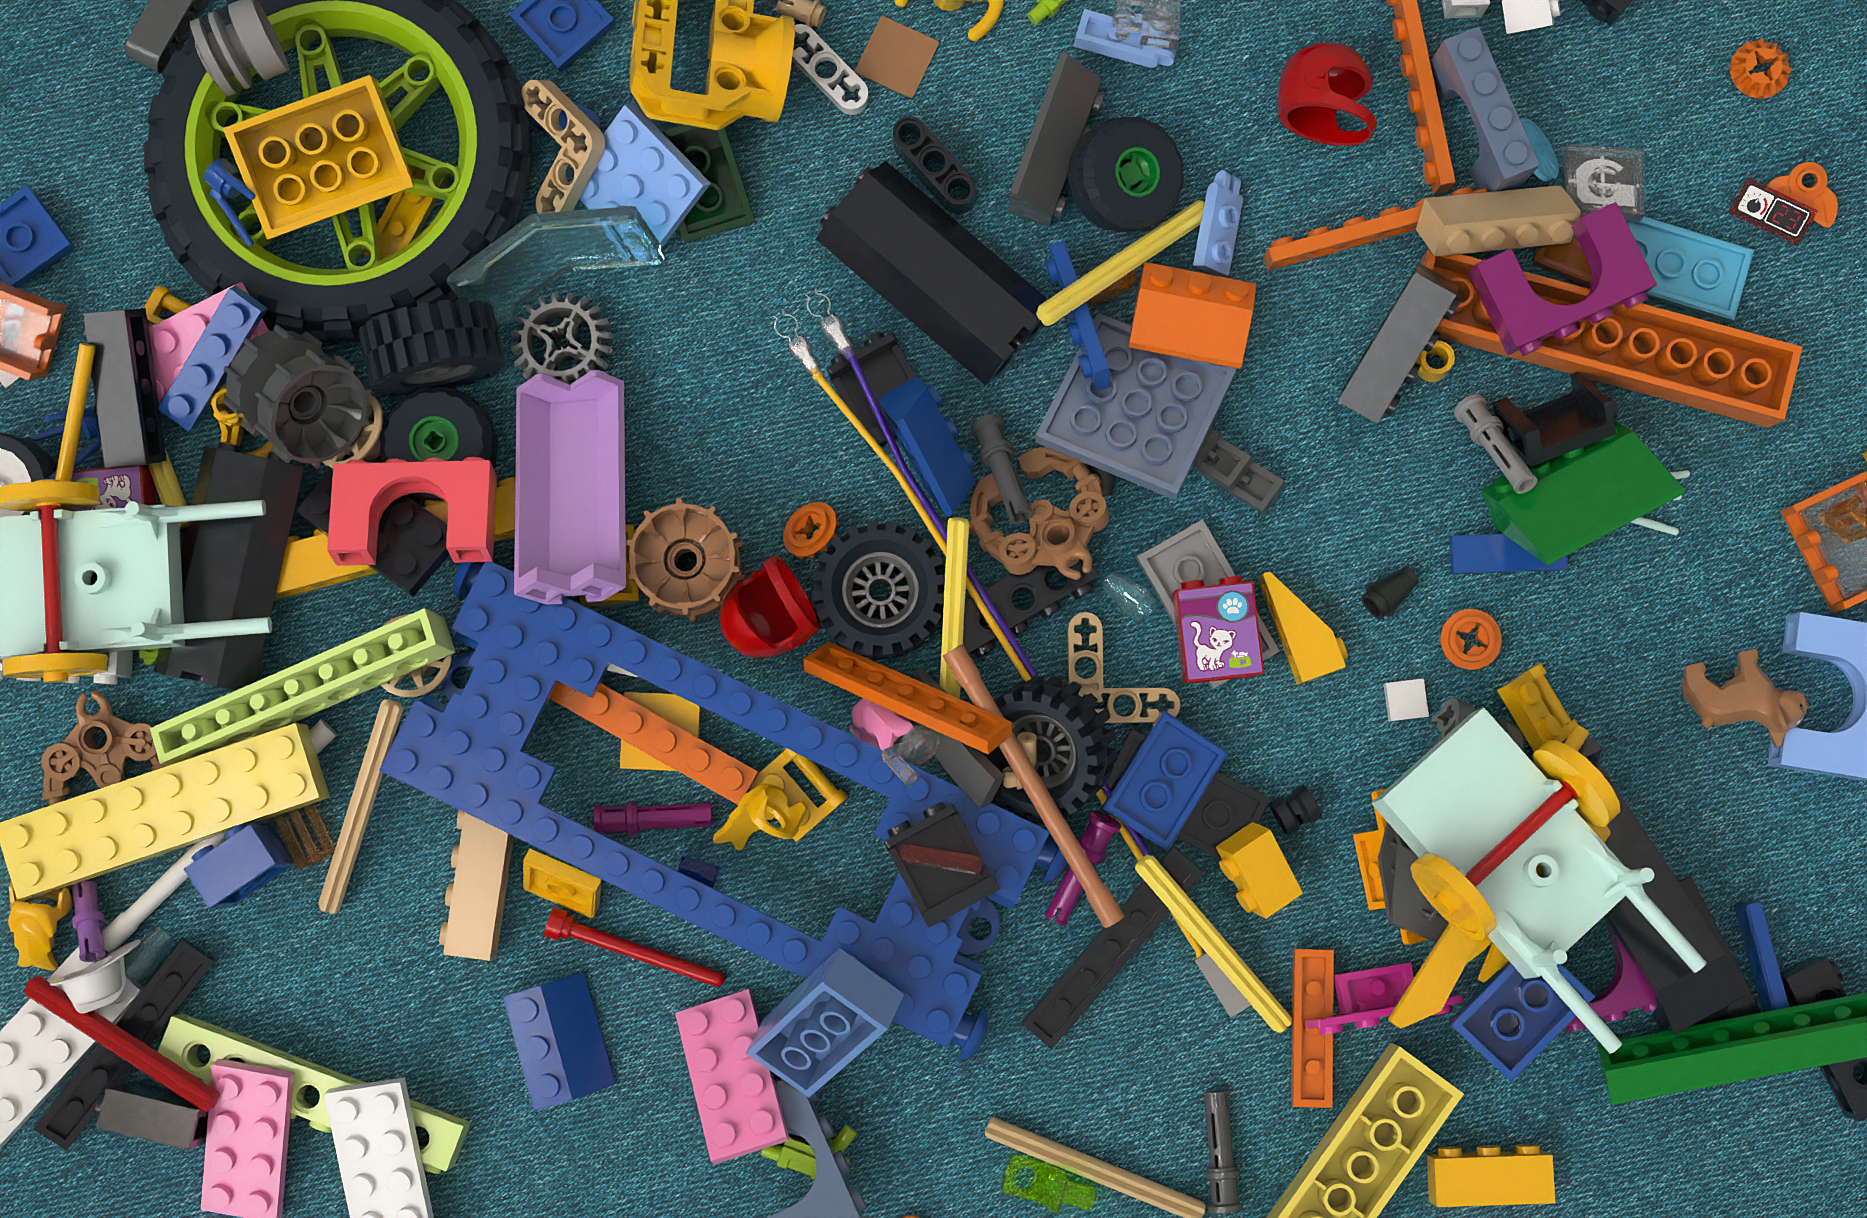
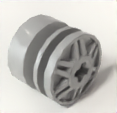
[190,0,289,97]

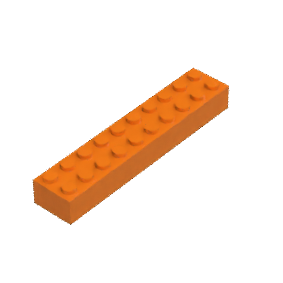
[1420,249,1803,428]

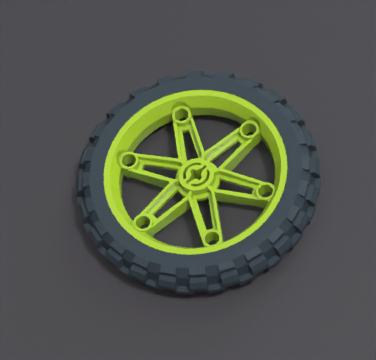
[144,0,532,343]

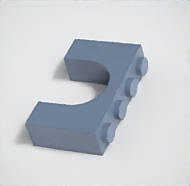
[1430,26,1540,192]
[768,1079,867,1218]

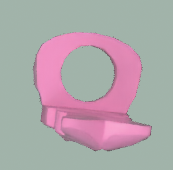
[849,698,914,753]

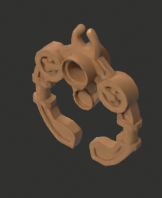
[969,448,1110,580]
[42,690,166,806]

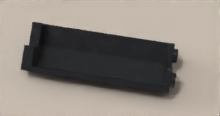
[816,161,1048,385]
[154,442,304,690]

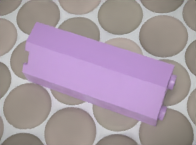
[514,370,626,605]

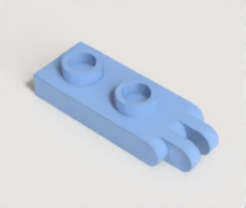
[1073,9,1178,68]
[1193,170,1243,277]

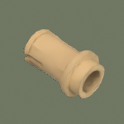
[776,0,826,28]

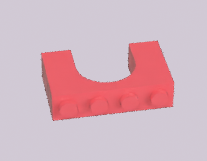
[327,457,497,566]

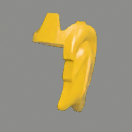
[713,784,808,850]
[8,881,73,971]

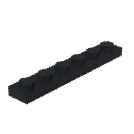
[1022,845,1204,1049]
[34,937,214,1150]

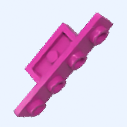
[1305,962,1464,1035]

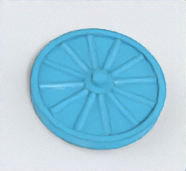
[1521,118,1559,182]

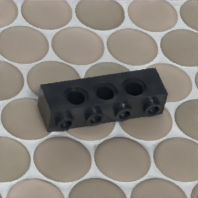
[963,559,1099,659]
[1780,956,1867,1121]

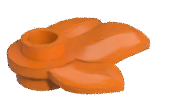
[1765,162,1838,235]

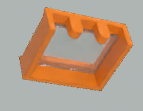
[1780,470,1867,613]

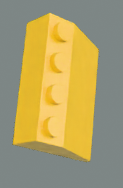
[223,75,415,240]

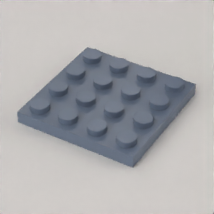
[1035,313,1237,500]

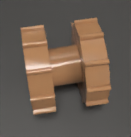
[626,498,746,624]

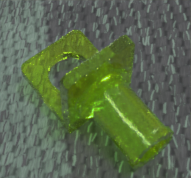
[1001,1154,1095,1213]

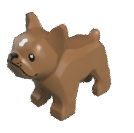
[1681,649,1809,748]

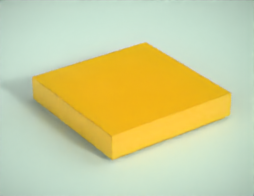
[620,692,701,771]
[523,848,602,918]

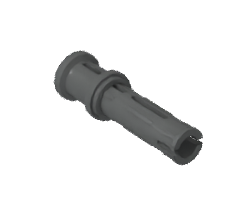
[971,414,1033,524]
[1203,1090,1243,1213]

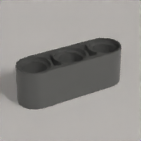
[125,0,210,74]

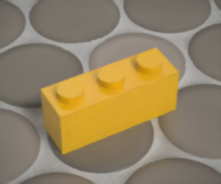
[1426,1144,1555,1207]

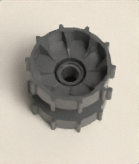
[223,325,372,468]

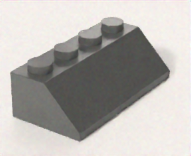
[1008,52,1105,228]

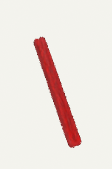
[24,976,220,1112]

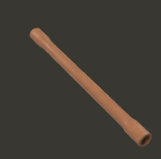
[943,644,1125,928]

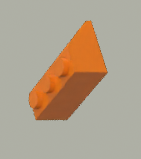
[1128,262,1257,369]

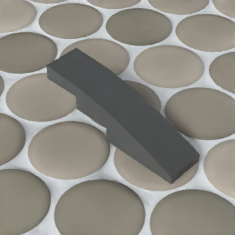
[1192,428,1286,516]
[912,668,1005,808]

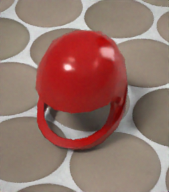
[1277,43,1377,146]
[718,555,821,660]

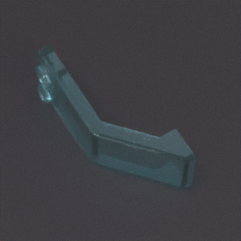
[446,206,665,325]

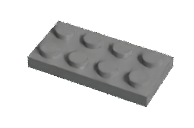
[1136,519,1280,690]

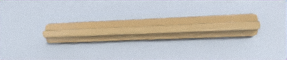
[318,699,403,914]
[985,1117,1206,1218]

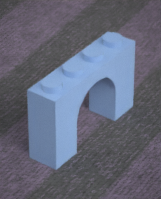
[1768,612,1867,781]

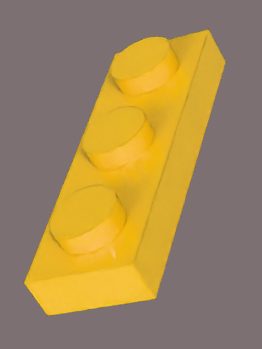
[363,166,450,259]

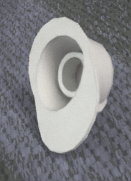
[50,939,141,1014]

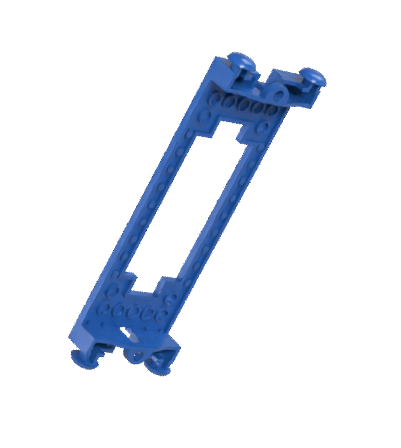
[379,562,1068,1060]

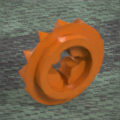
[1730,38,1792,99]
[783,502,840,559]
[1439,609,1502,670]

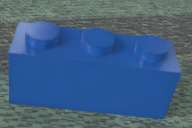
[877,376,976,517]
[502,971,617,1111]

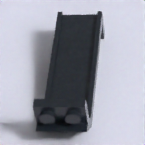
[1578,736,1743,1035]

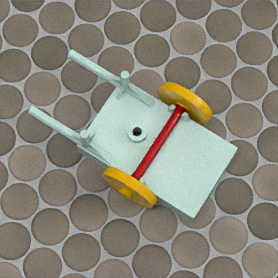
[0,479,272,683]
[1371,707,1707,1054]

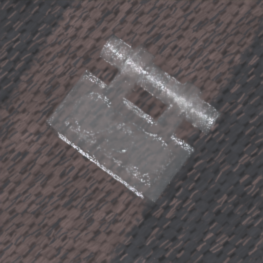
[1112,0,1181,49]

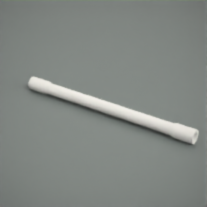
[102,719,337,953]

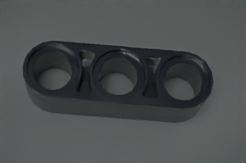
[892,116,976,215]

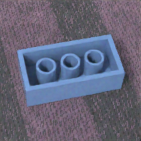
[746,948,904,1098]

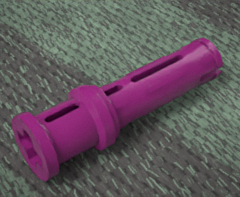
[594,801,712,836]
[1044,810,1121,925]

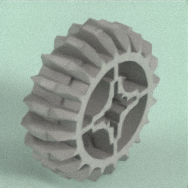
[510,292,614,385]

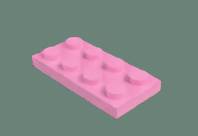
[149,282,269,406]
[675,989,790,1165]
[201,1059,294,1218]

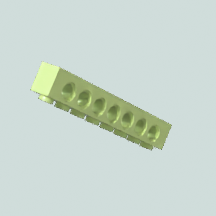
[150,608,455,766]
[158,1014,471,1174]

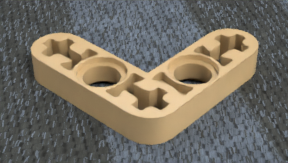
[521,80,605,221]
[1067,612,1180,724]

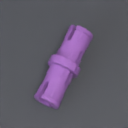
[71,881,106,962]

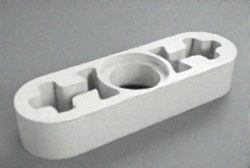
[792,24,869,115]

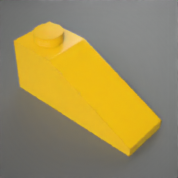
[1258,571,1348,685]

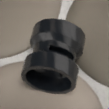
[1269,784,1322,836]

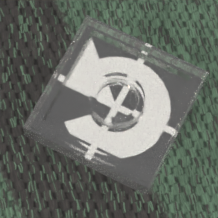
[1564,144,1645,222]

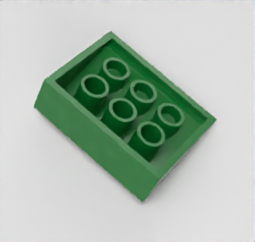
[1481,421,1685,565]

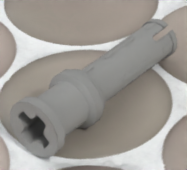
[1454,394,1537,494]

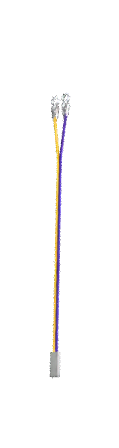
[773,288,1251,1017]

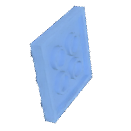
[569,102,711,265]

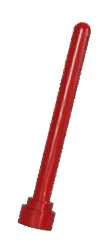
[543,907,725,987]

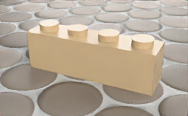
[1416,185,1581,257]
[439,810,514,961]

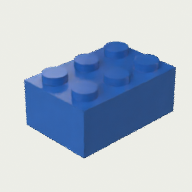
[1449,961,1595,1082]

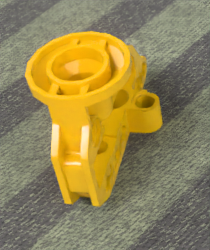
[629,0,795,130]

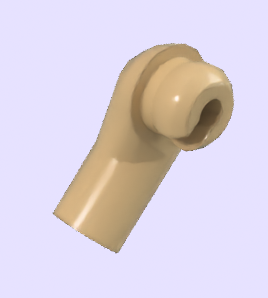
[1003,732,1037,790]

